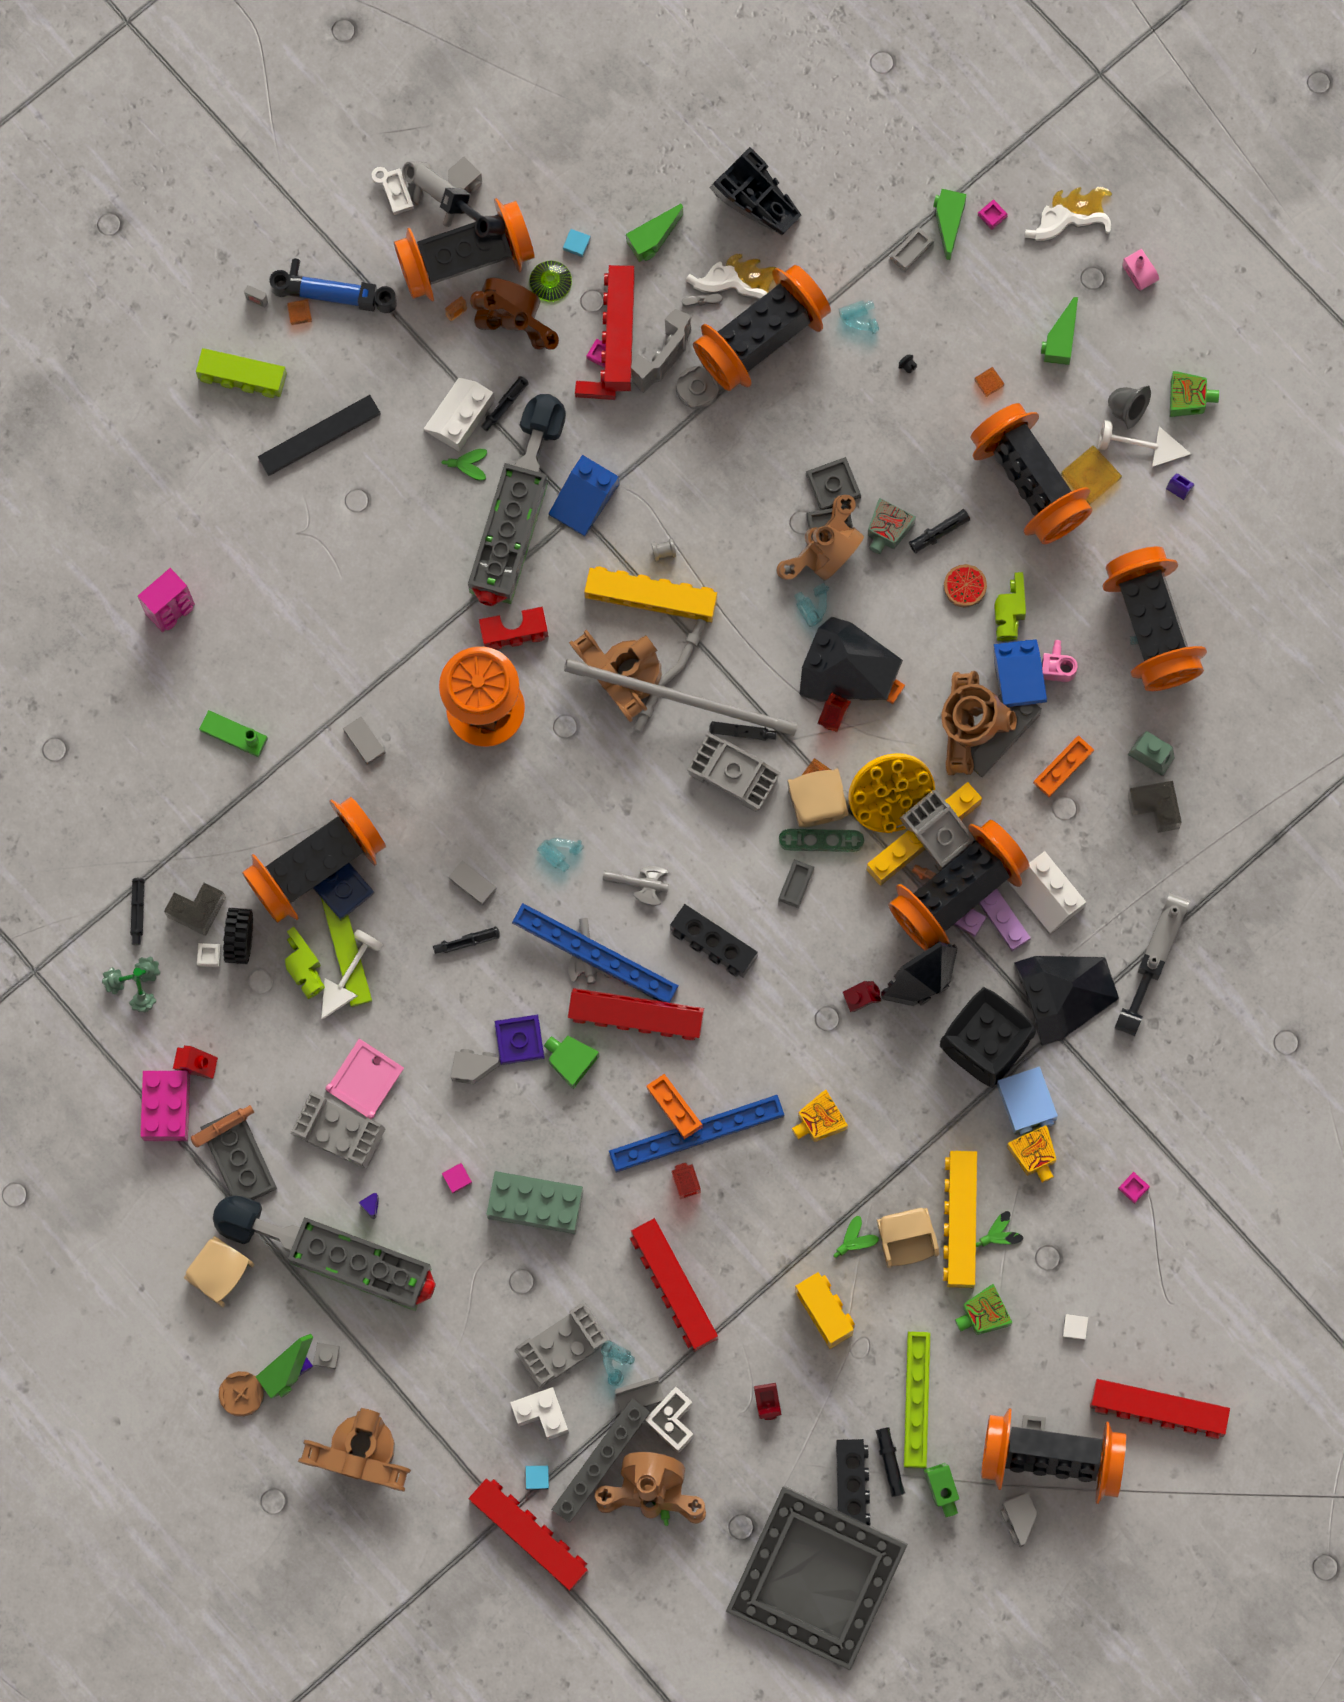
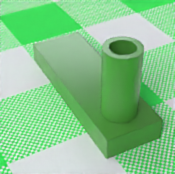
[199,710,268,758]

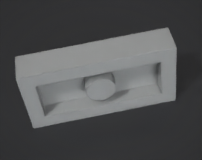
[615,1376,664,1413]

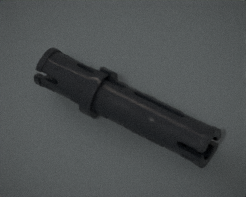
[909,509,970,554]
[875,1427,905,1497]

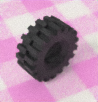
[223,907,253,964]

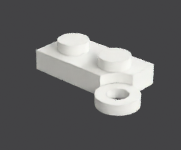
[372,167,414,215]

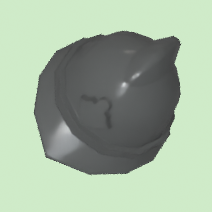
[1108,385,1151,429]

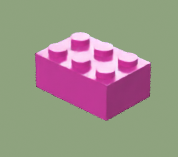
[137,568,195,633]
[141,1071,190,1141]

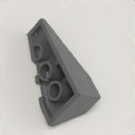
[971,694,1042,777]

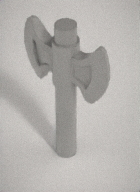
[603,866,669,905]
[568,918,610,984]

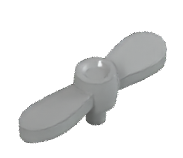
[682,294,722,306]

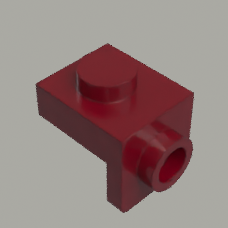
[842,981,881,1012]
[754,1382,782,1420]

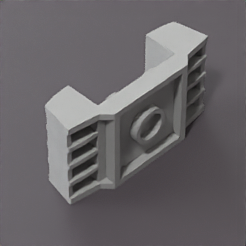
[631,309,692,393]
[687,732,781,812]
[899,790,976,872]
[290,1092,386,1168]
[515,1303,610,1388]

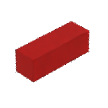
[575,381,616,400]

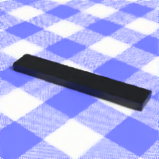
[257,395,381,476]

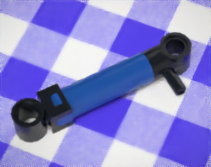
[269,258,397,313]

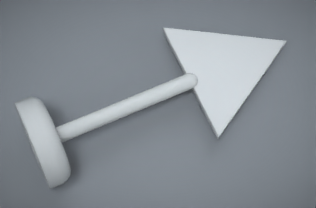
[1098,420,1191,467]
[321,929,383,1020]

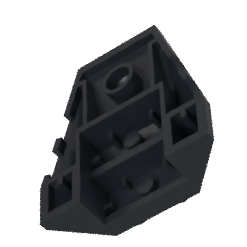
[709,147,802,235]
[799,617,903,702]
[881,942,958,1006]
[1014,956,1119,1046]

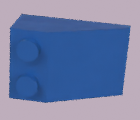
[548,455,620,537]
[993,639,1047,707]

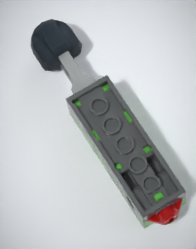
[468,394,566,606]
[213,1195,436,1311]

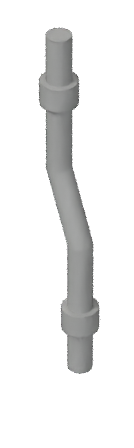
[633,619,706,733]

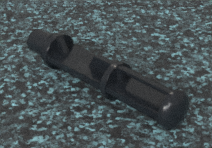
[481,376,529,431]
[709,721,777,741]
[130,877,145,945]
[433,926,500,954]

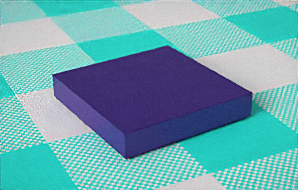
[494,1014,545,1065]

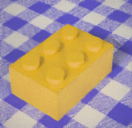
[795,1272,855,1349]

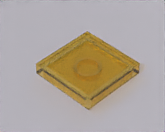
[1061,445,1122,505]

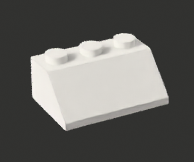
[423,378,495,452]
[1009,851,1086,934]

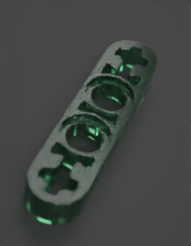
[779,829,864,852]

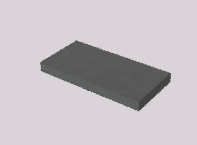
[200,1110,277,1200]

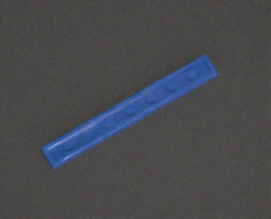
[512,903,679,1003]
[609,1095,785,1173]

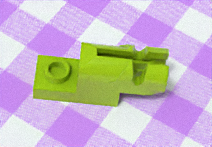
[994,572,1026,642]
[285,926,325,999]

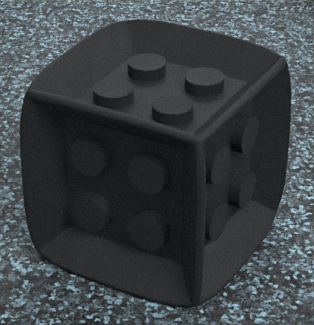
[940,987,1036,1088]

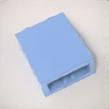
[997,1066,1058,1136]

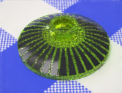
[529,260,572,302]

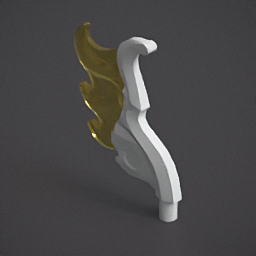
[1025,187,1112,241]
[685,254,779,299]

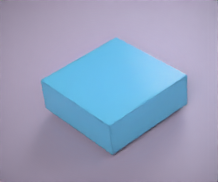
[563,229,591,257]
[526,1466,549,1490]

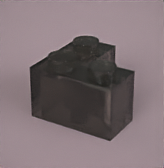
[1128,781,1182,833]
[164,883,226,936]

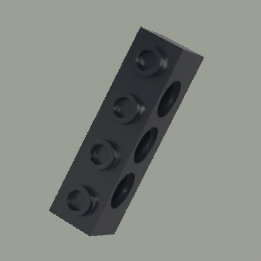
[670,904,758,978]
[836,1439,870,1526]

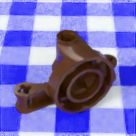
[470,278,559,350]

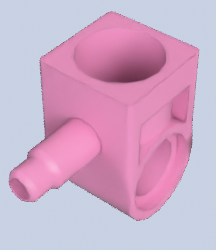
[1122,249,1159,291]
[1042,640,1078,682]

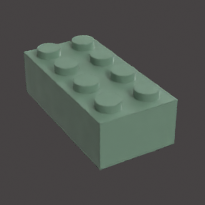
[486,1171,584,1234]

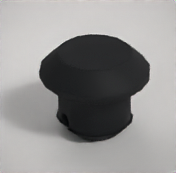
[898,354,917,373]

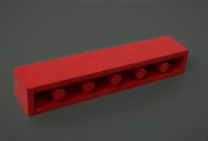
[601,265,635,391]
[568,988,705,1040]
[629,1218,718,1352]
[1090,1379,1230,1439]
[468,1478,588,1592]

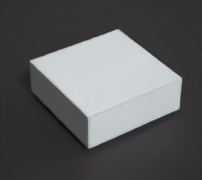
[197,943,221,967]
[1063,1314,1088,1340]

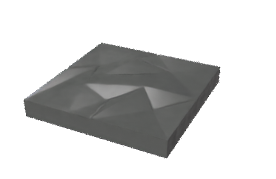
[726,1485,908,1670]

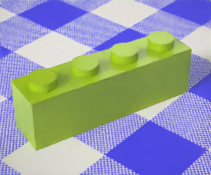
[196,348,287,398]

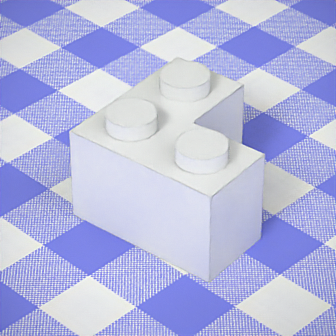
[510,1387,569,1440]
[645,1387,694,1454]

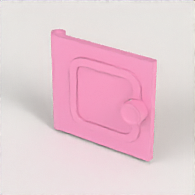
[325,1038,404,1119]

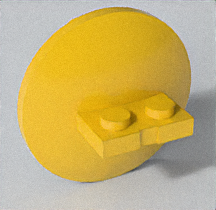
[848,753,935,833]

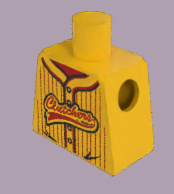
[791,1090,848,1142]
[1007,1125,1057,1183]

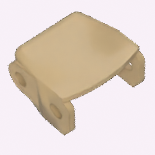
[787,768,848,828]
[877,1208,940,1268]
[184,1236,254,1307]

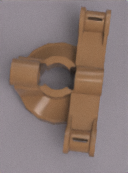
[776,495,864,581]
[569,630,662,722]
[941,671,1017,776]
[298,1408,411,1492]
[595,1452,706,1524]

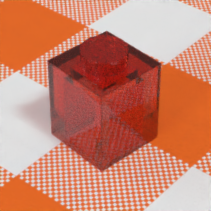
[817,693,851,732]
[671,1163,701,1199]

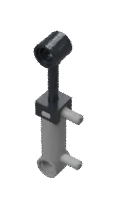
[402,162,505,238]
[1114,892,1191,1036]

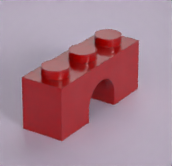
[479,606,549,650]

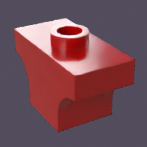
[173,1045,218,1079]

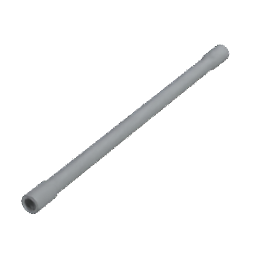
[564,658,797,736]

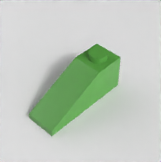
[933,189,967,260]
[626,204,683,262]
[1041,297,1078,365]
[256,1334,313,1398]

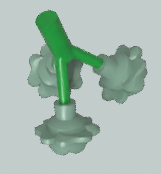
[102,956,160,1013]

